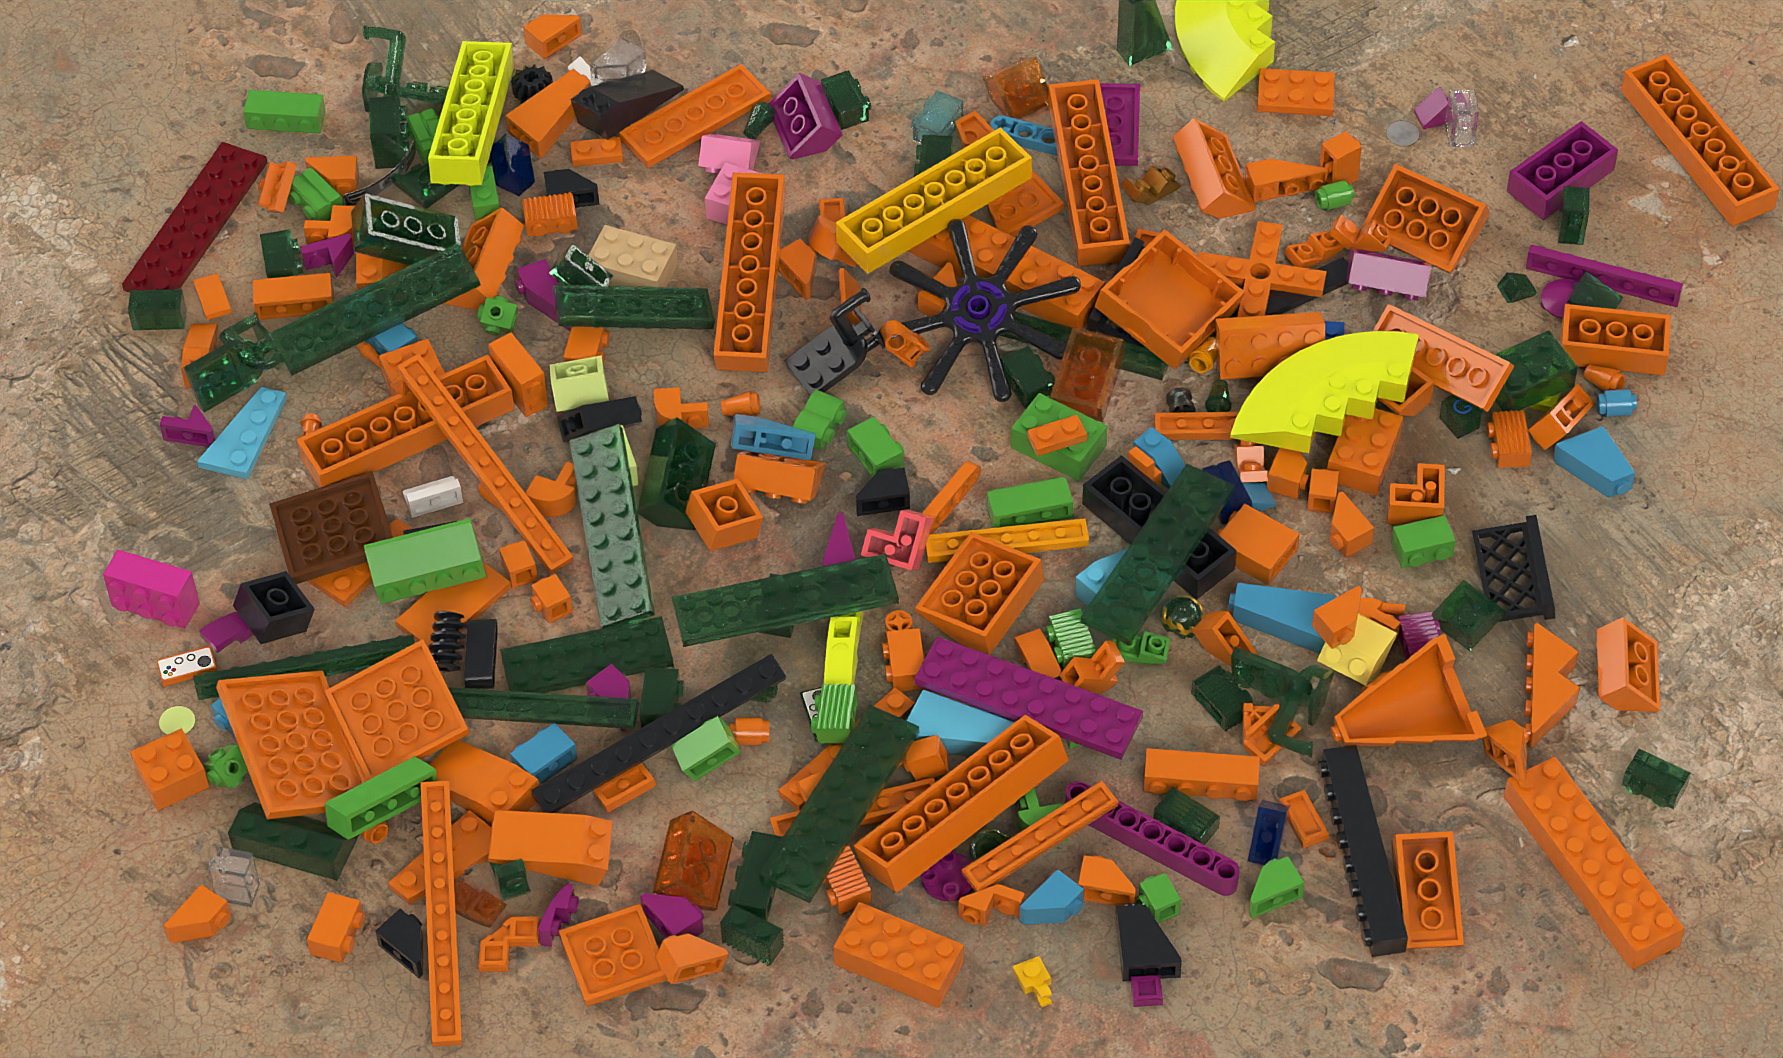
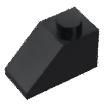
[544,169,600,208]
[856,467,910,516]
[375,908,423,978]

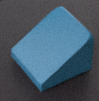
[1240,483,1276,512]

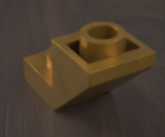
[1120,166,1181,205]

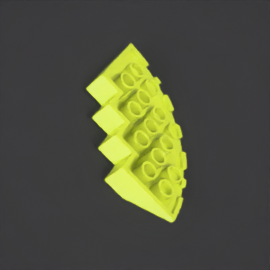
[1175,0,1275,102]
[1230,331,1419,453]

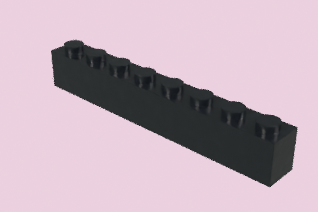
[1318,745,1408,957]

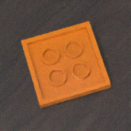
[558,904,668,1007]

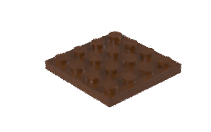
[269,471,393,584]

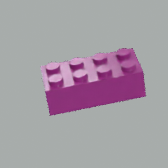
[1507,121,1618,220]

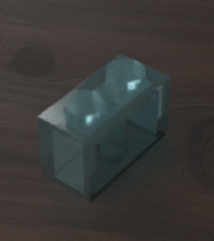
[911,90,963,151]

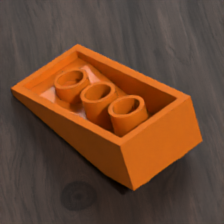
[429,740,539,827]
[488,810,613,886]
[1391,831,1464,949]

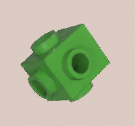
[477,296,518,336]
[203,744,249,788]

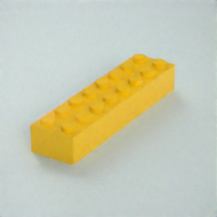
[836,127,1032,274]

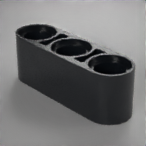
[464,619,498,689]

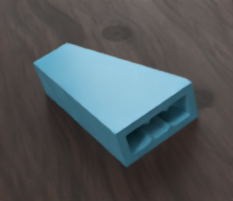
[900,690,1015,756]

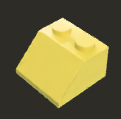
[1317,613,1397,686]

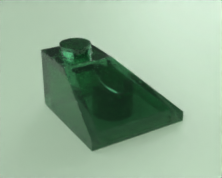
[1432,580,1506,652]

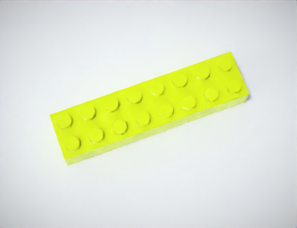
[428,41,514,186]

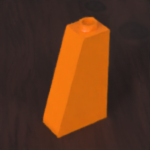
[505,68,591,159]

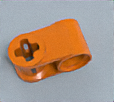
[880,320,931,368]

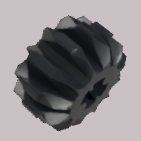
[511,64,553,104]

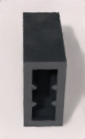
[557,396,642,442]
[1116,904,1182,981]

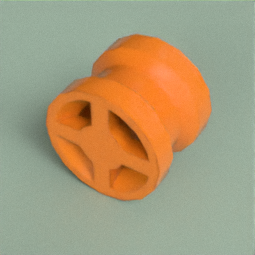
[885,610,912,638]

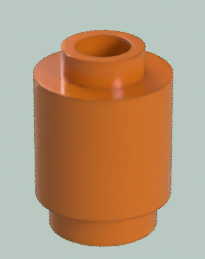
[730,717,769,746]

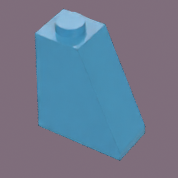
[1553,426,1635,498]

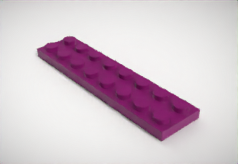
[915,636,1143,760]

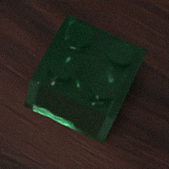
[369,96,410,169]

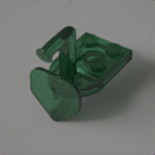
[362,25,449,114]
[183,312,285,412]
[1231,647,1334,758]

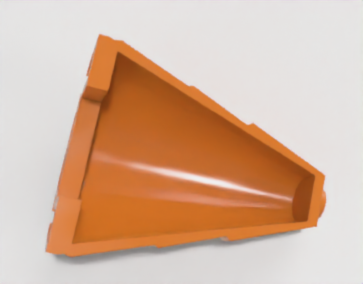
[1330,634,1487,747]

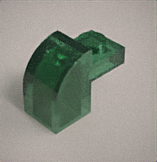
[489,859,531,902]

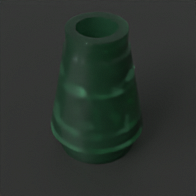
[743,102,776,139]
[1205,379,1231,412]

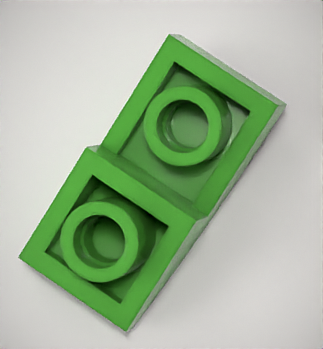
[1111,629,1171,664]

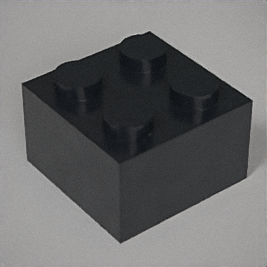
[233,571,315,644]

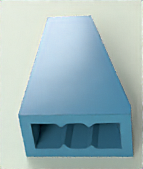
[1228,583,1336,654]

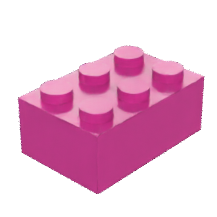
[103,549,200,629]

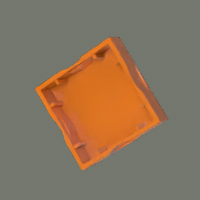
[1094,229,1245,370]

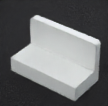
[403,476,463,518]

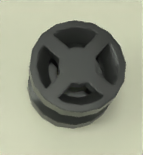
[1166,387,1196,413]

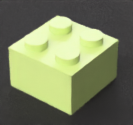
[550,355,609,413]

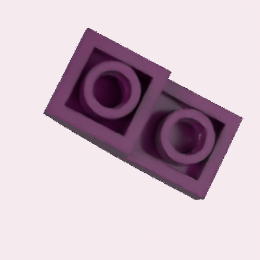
[199,611,253,653]
[538,884,579,947]

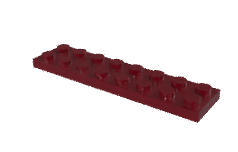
[122,142,268,306]

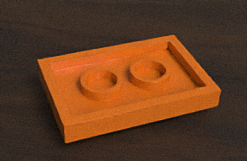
[1257,68,1335,116]

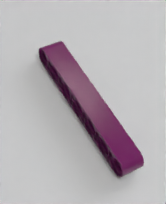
[1065,781,1240,896]

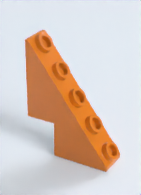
[1524,623,1580,749]

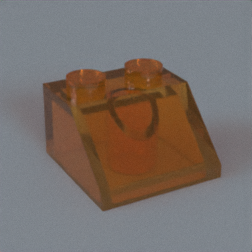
[983,57,1049,119]

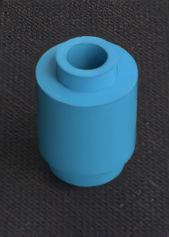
[1597,389,1637,417]

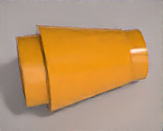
[1189,337,1216,374]

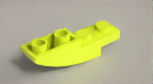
[824,607,863,685]

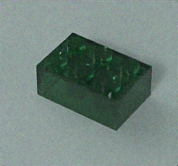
[1494,330,1578,412]

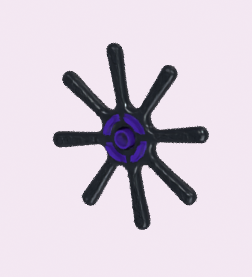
[878,219,1081,402]

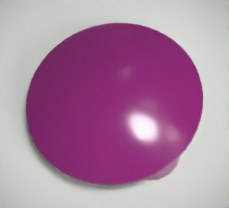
[1541,279,1594,320]
[921,850,974,901]

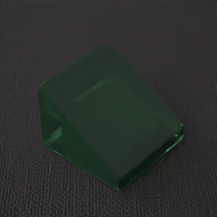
[1497,272,1537,303]

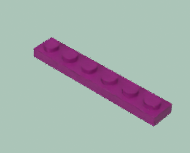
[1526,245,1683,307]

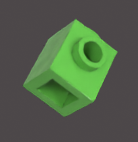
[1137,873,1181,923]

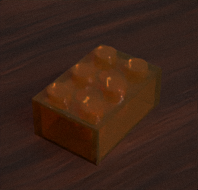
[1050,327,1125,422]

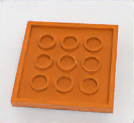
[325,639,471,781]

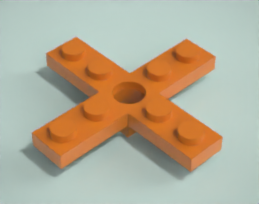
[1197,221,1326,317]

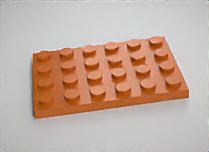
[216,670,367,819]

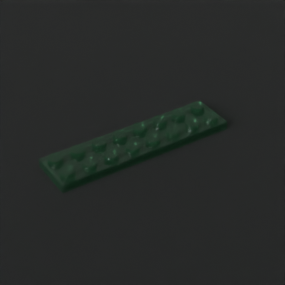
[270,243,481,376]
[569,424,655,631]
[1081,464,1235,645]
[671,554,899,647]
[759,705,919,903]

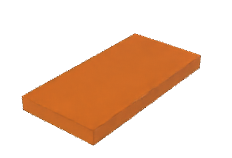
[395,563,511,647]

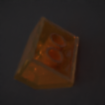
[653,810,734,911]

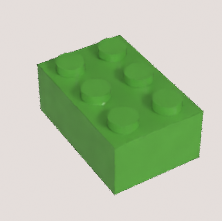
[1011,393,1108,481]

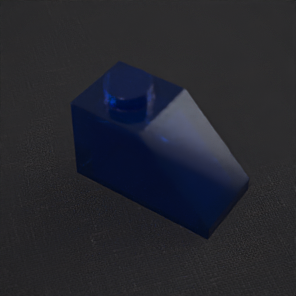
[1248,800,1290,865]

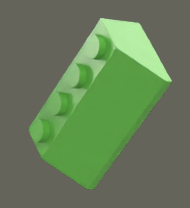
[364,518,487,604]

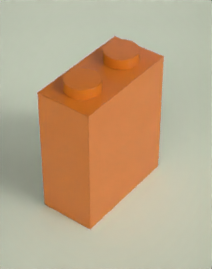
[488,332,548,417]
[1216,504,1300,586]

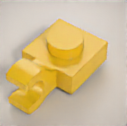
[1013,956,1052,1008]

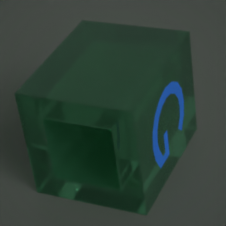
[1439,395,1482,439]

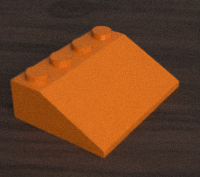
[1360,164,1490,274]
[915,532,1044,655]

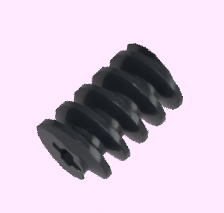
[429,611,468,672]

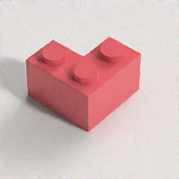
[861,510,934,571]

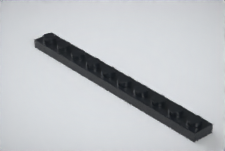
[532,653,786,813]

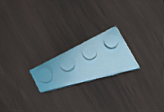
[197,387,287,479]

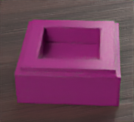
[1131,975,1163,1007]

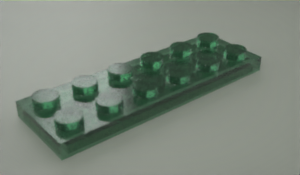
[553,285,715,330]
[500,616,674,700]

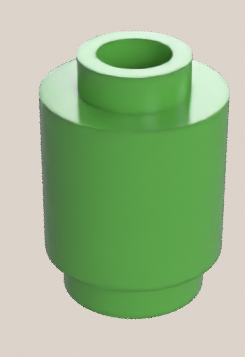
[1315,180,1355,211]

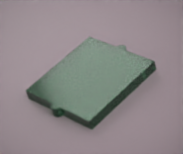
[1567,271,1623,309]

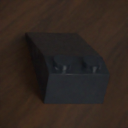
[571,70,684,140]

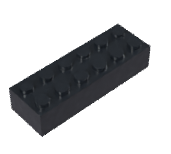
[1082,455,1237,600]

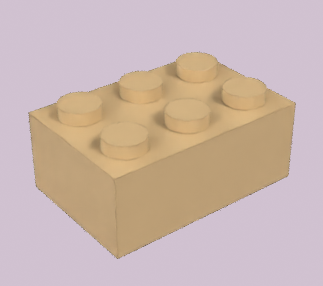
[585,225,678,302]

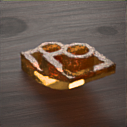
[454,879,507,928]

